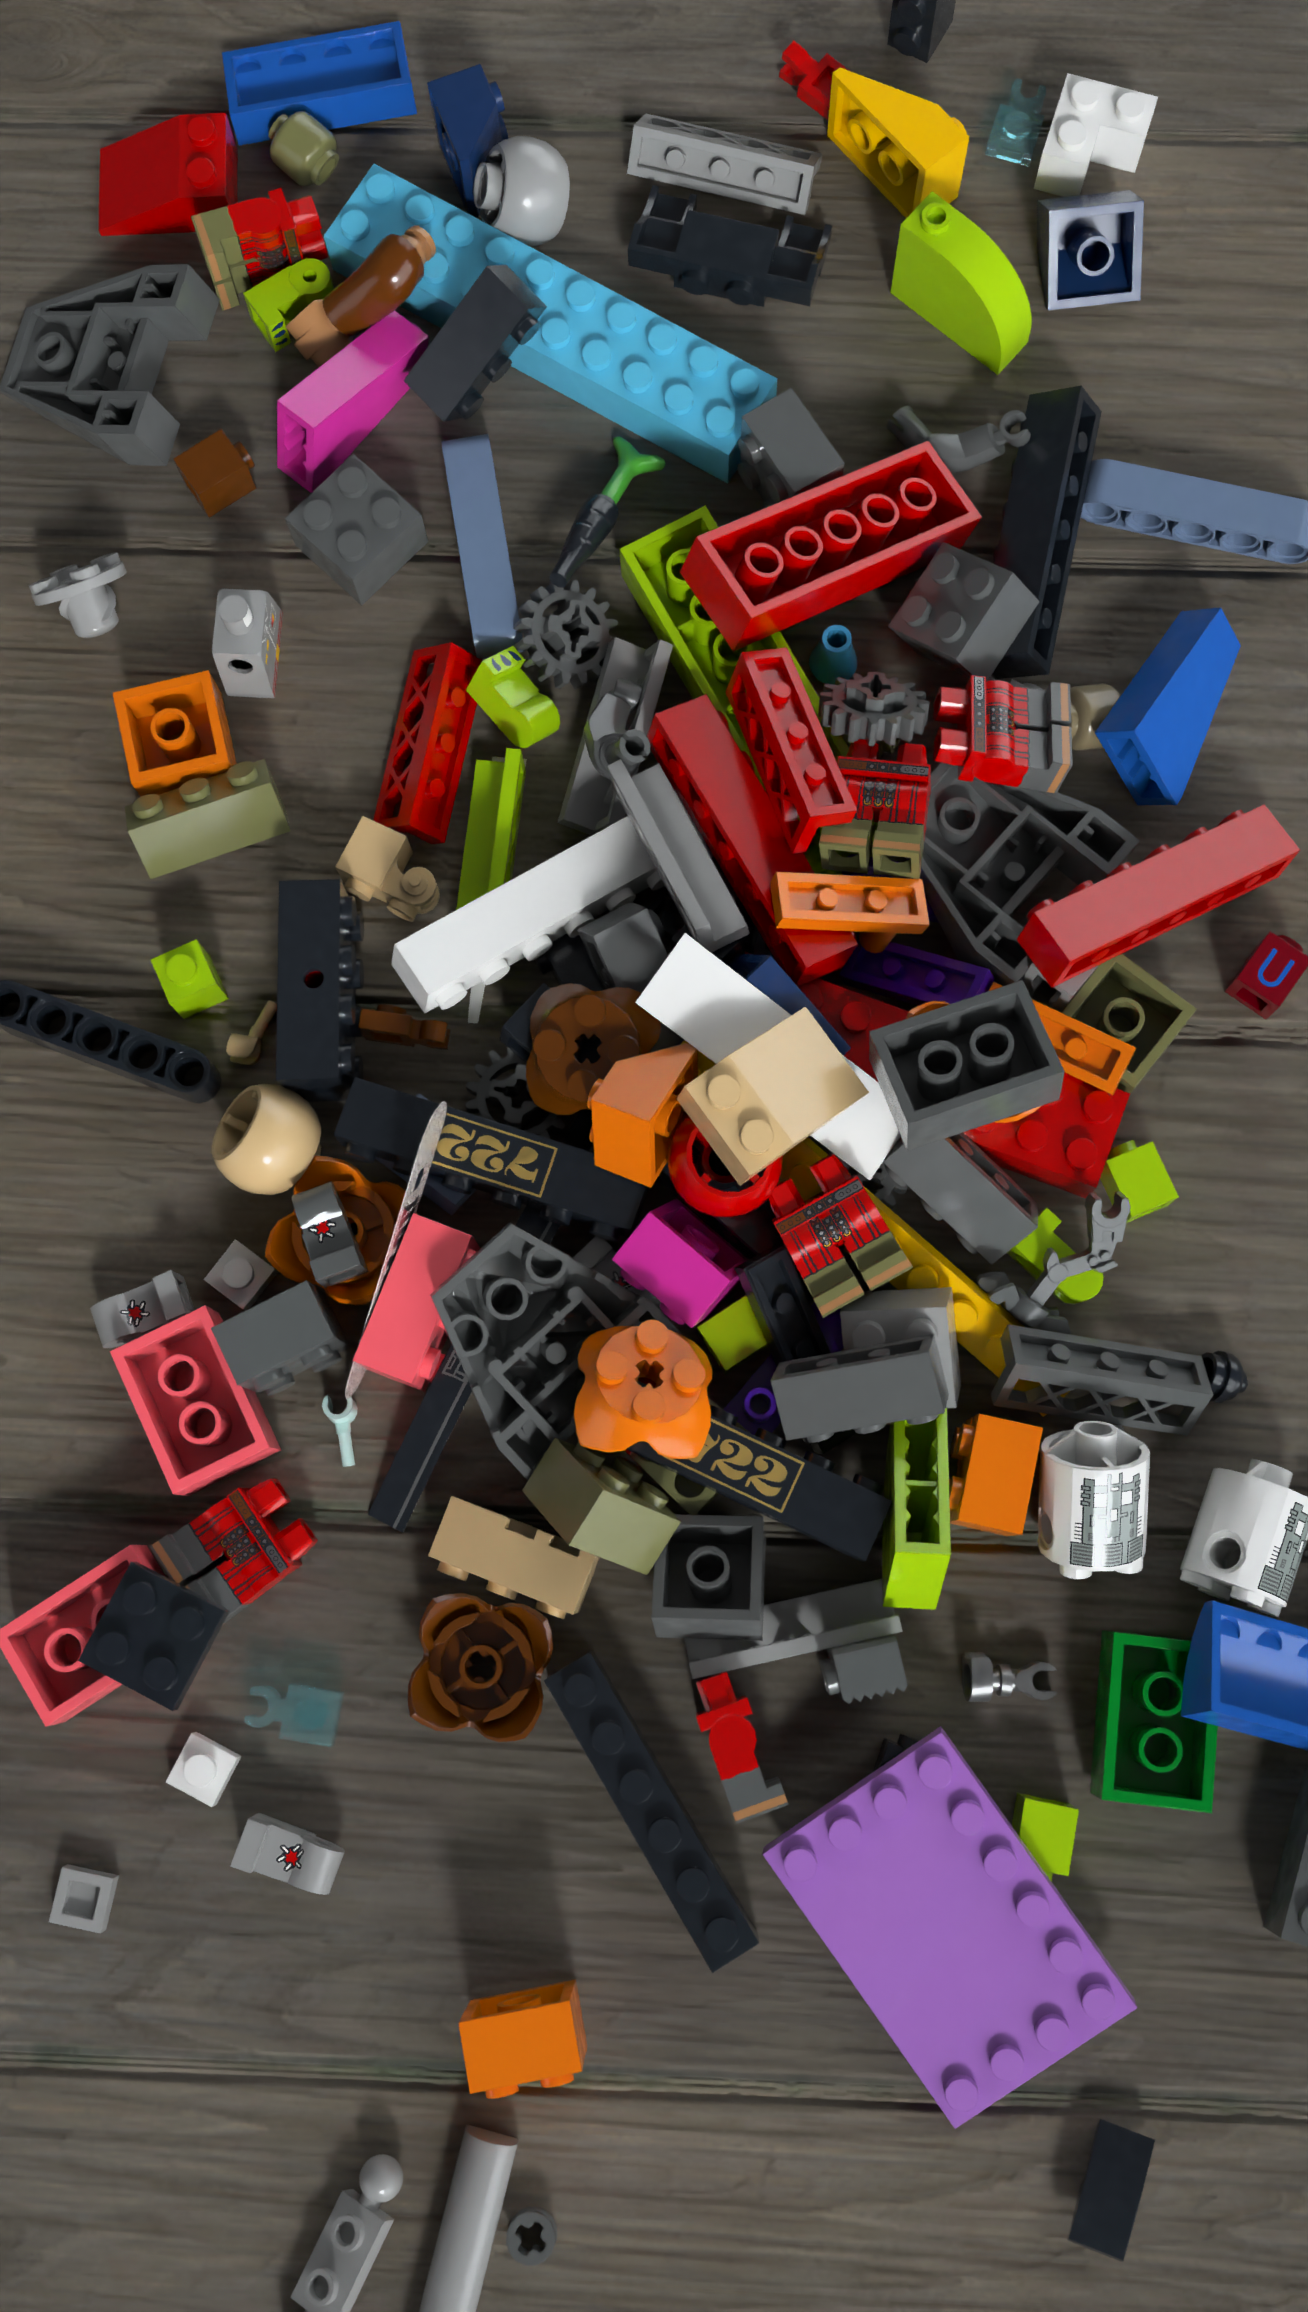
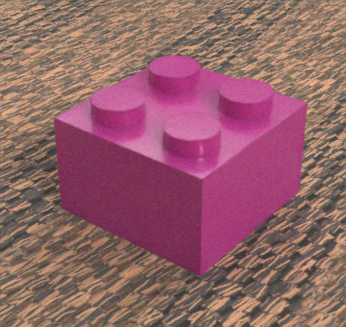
[612,1198,749,1328]

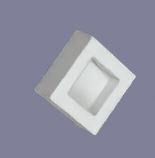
[204,1239,279,1311]
[166,1732,242,1807]

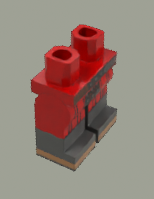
[933,675,1073,793]
[149,1478,318,1625]
[696,1671,788,1824]

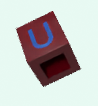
[1225,931,1308,1020]

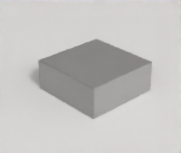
[49,1864,119,1933]

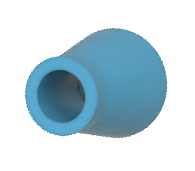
[809,625,857,685]

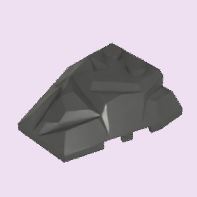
[430,1222,682,1480]

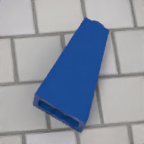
[1095,608,1241,805]

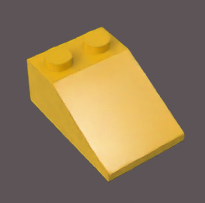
[827,68,969,218]

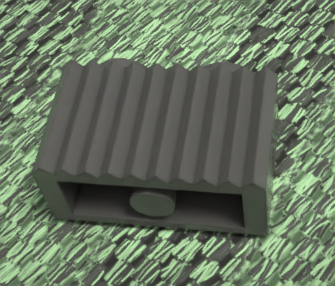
[819,1634,908,1704]

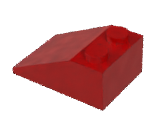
[99,113,238,236]

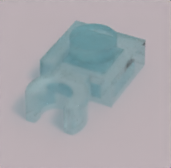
[985,78,1046,166]
[244,1683,344,1747]

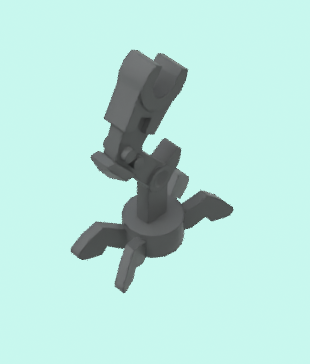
[976,1192,1130,1335]

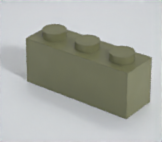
[124,759,291,879]

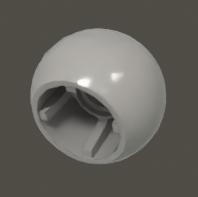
[473,136,570,247]

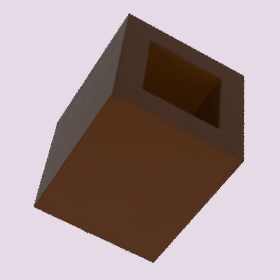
[173,429,256,518]

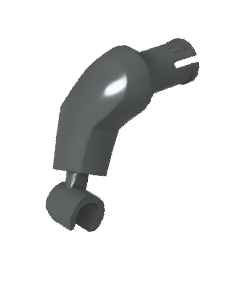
[887,406,1031,474]
[584,677,651,780]

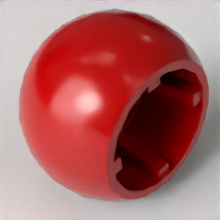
[668,1116,783,1217]

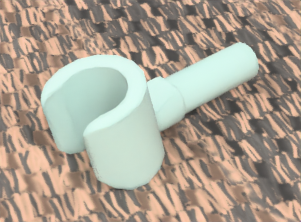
[322,1395,358,1467]

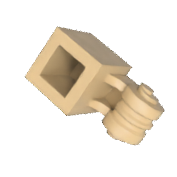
[335,816,440,922]

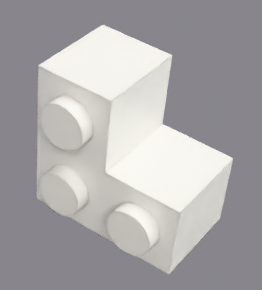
[1034,73,1158,197]

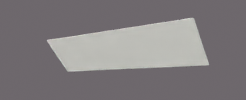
[635,933,901,1180]

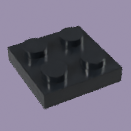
[78,1562,230,1711]

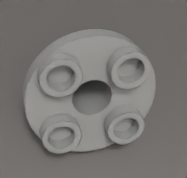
[28,552,127,638]

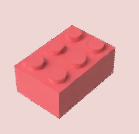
[352,1213,481,1392]
[110,1305,281,1496]
[0,1545,166,1727]

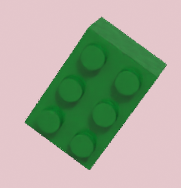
[1090,1630,1218,1813]

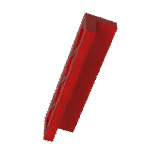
[373,642,482,844]
[726,647,857,854]

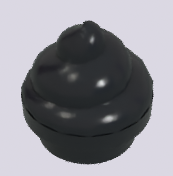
[1201,1351,1248,1403]

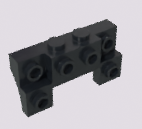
[628,185,832,307]

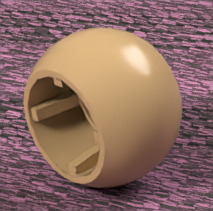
[212,1084,321,1195]

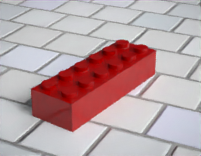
[680,441,982,652]

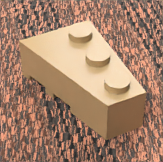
[428,1496,600,1619]

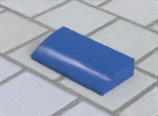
[222,21,417,146]
[1181,1600,1308,1750]

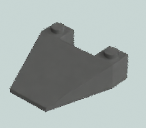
[0,264,220,466]
[905,763,1140,986]

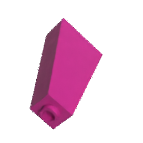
[277,310,429,493]

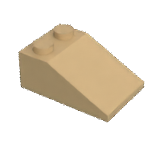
[677,1007,869,1186]

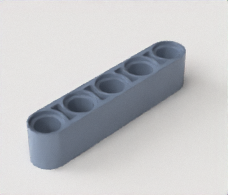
[441,434,525,659]
[1081,459,1308,564]

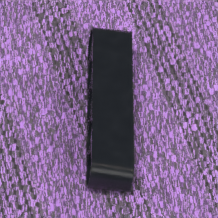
[0,980,222,1103]

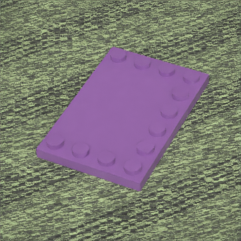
[762,1726,1137,2129]

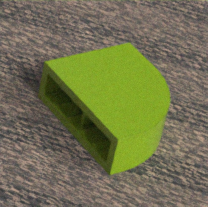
[890,191,1032,375]
[882,1408,951,1610]

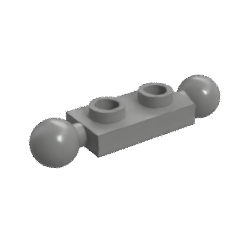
[290,2154,403,2312]

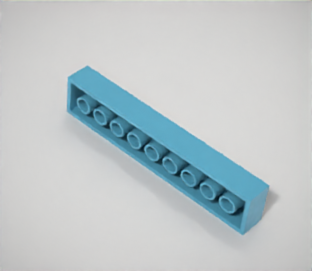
[324,164,778,483]

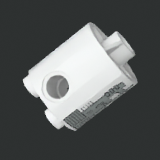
[1037,1421,1150,1579]
[1180,1459,1308,1617]

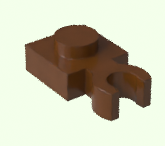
[358,1004,451,1050]

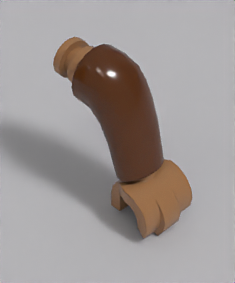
[285,225,436,367]

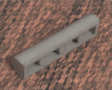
[419,2125,519,2312]

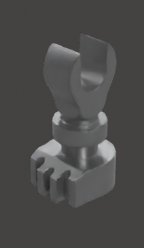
[962,1652,1057,1702]

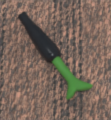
[549,436,666,588]

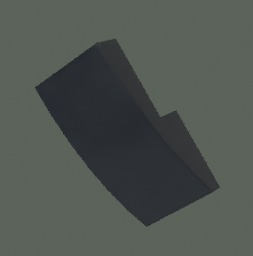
[1067,2119,1155,2262]

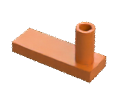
[770,872,930,953]
[989,981,1136,1095]

